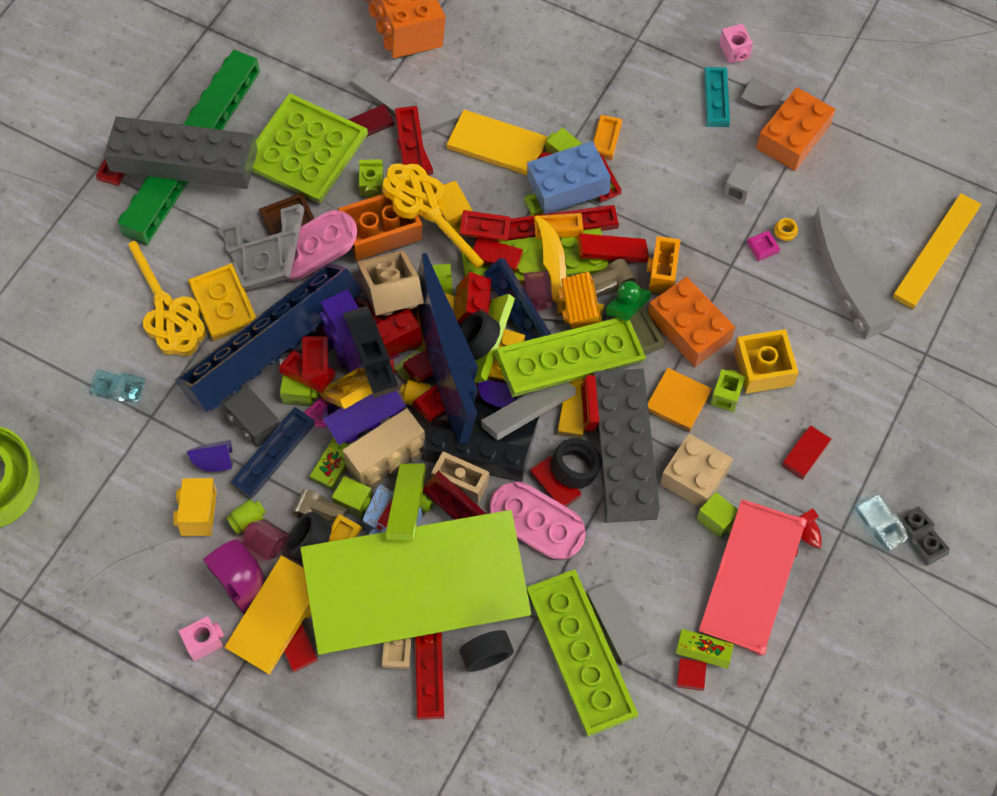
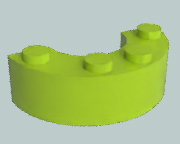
[0,426,40,528]

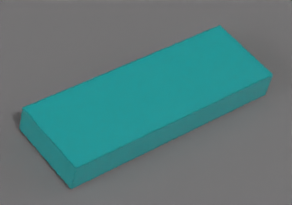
[704,67,730,127]

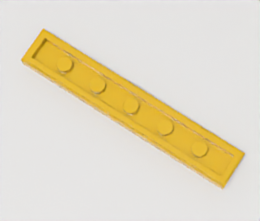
[892,193,982,310]
[558,303,604,438]

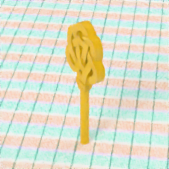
[382,163,484,268]
[128,241,206,357]

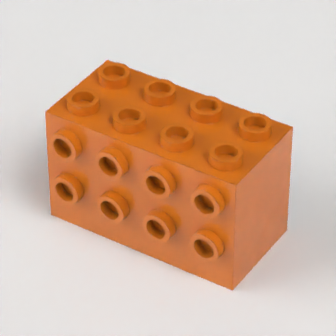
[364,0,446,59]

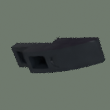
[343,306,399,398]

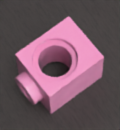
[719,24,753,64]
[179,616,224,661]

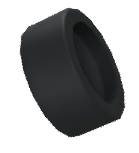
[460,311,501,360]
[550,438,602,489]
[286,512,332,563]
[459,630,514,672]

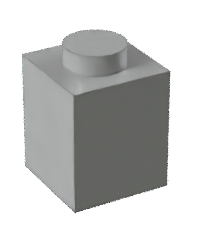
[723,162,759,204]

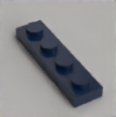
[484,258,551,341]
[230,407,315,499]

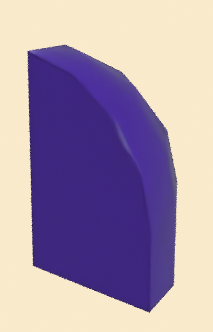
[478,380,518,408]
[187,440,233,472]

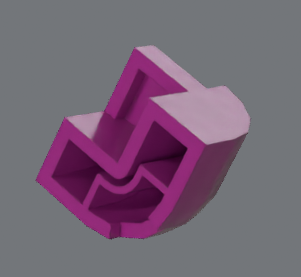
[203,540,266,615]

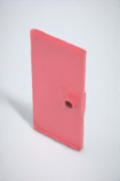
[698,499,807,655]

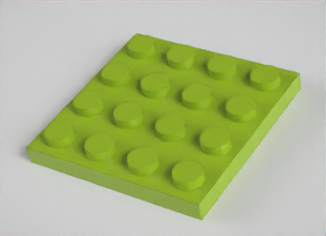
[252,93,368,204]

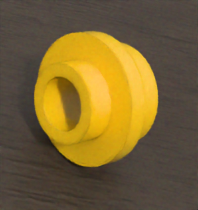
[774,218,798,241]

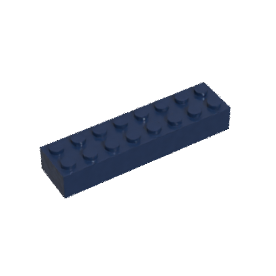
[175,263,362,412]

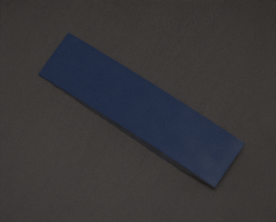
[418,253,478,444]

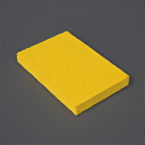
[188,263,257,342]

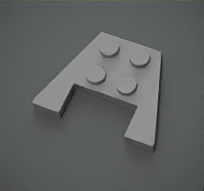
[219,204,304,290]

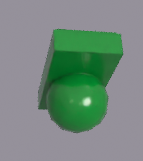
[606,281,651,321]

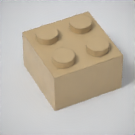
[660,433,733,508]

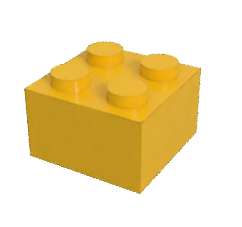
[734,329,799,394]

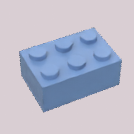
[527,141,611,215]

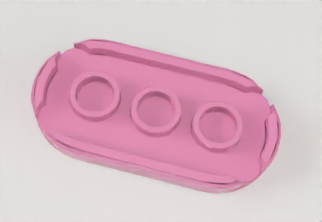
[286,210,357,281]
[490,482,586,560]

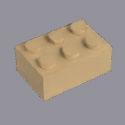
[357,250,424,315]
[343,408,425,489]

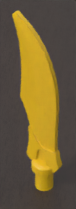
[535,216,566,315]

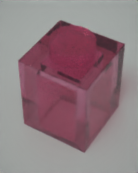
[523,270,552,311]
[243,518,290,560]

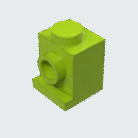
[359,159,384,197]
[710,369,746,412]

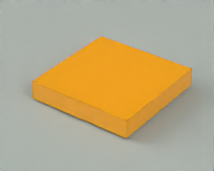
[648,368,712,432]

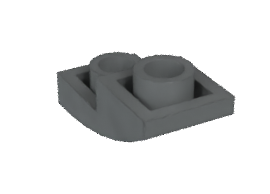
[897,506,950,566]

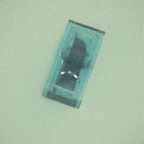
[89,369,146,403]
[855,494,910,551]

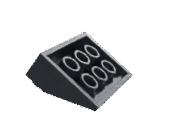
[423,399,540,482]

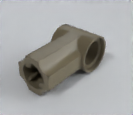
[591,259,636,297]
[292,489,348,524]

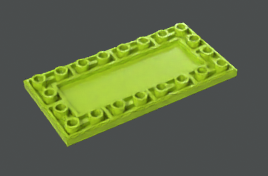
[301,510,531,655]

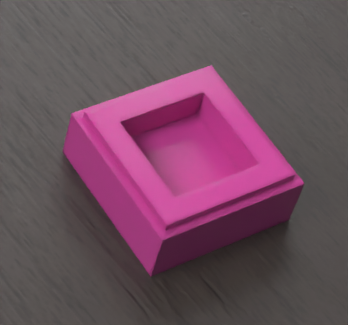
[747,230,780,261]

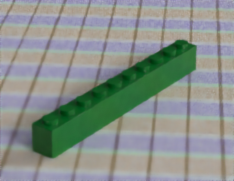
[118,49,260,246]

